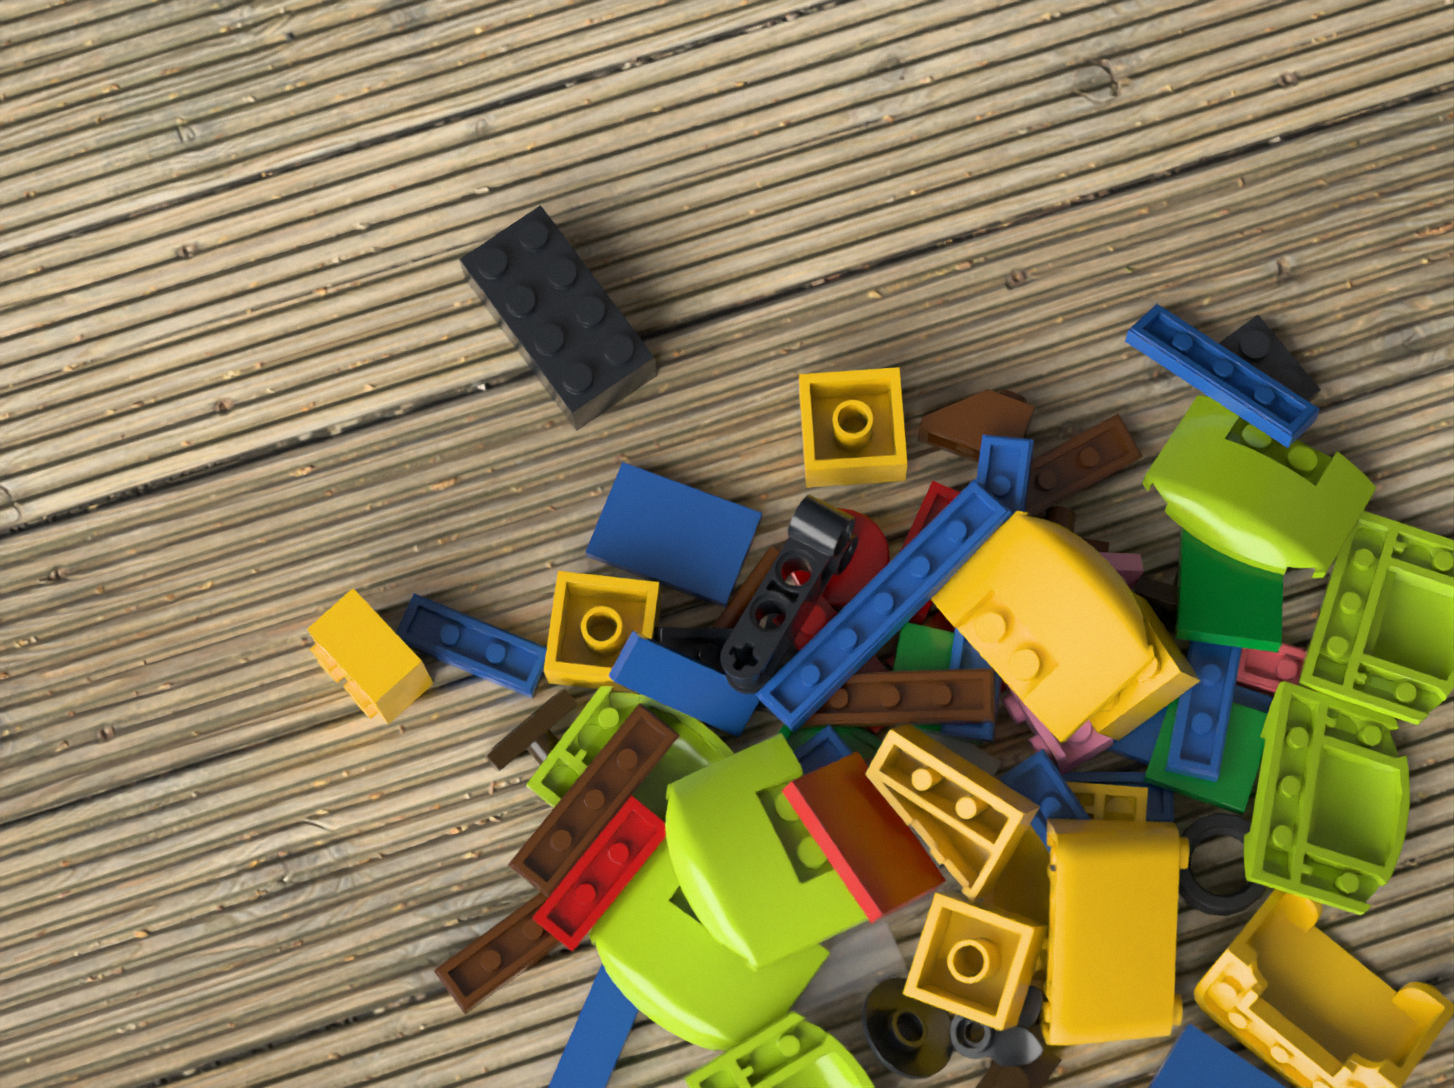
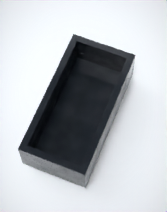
[459,205,657,431]

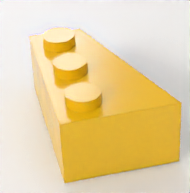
[865,724,1040,904]

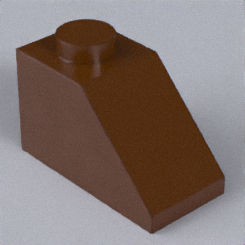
[917,389,1035,463]

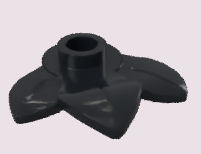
[950,985,1044,1067]

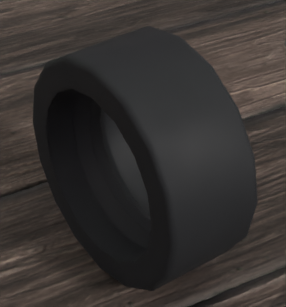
[1178,813,1267,916]

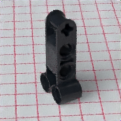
[721,494,859,694]

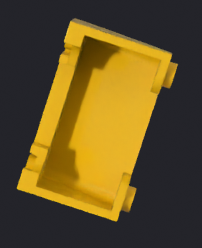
[1039,818,1189,1045]
[1194,889,1454,1088]

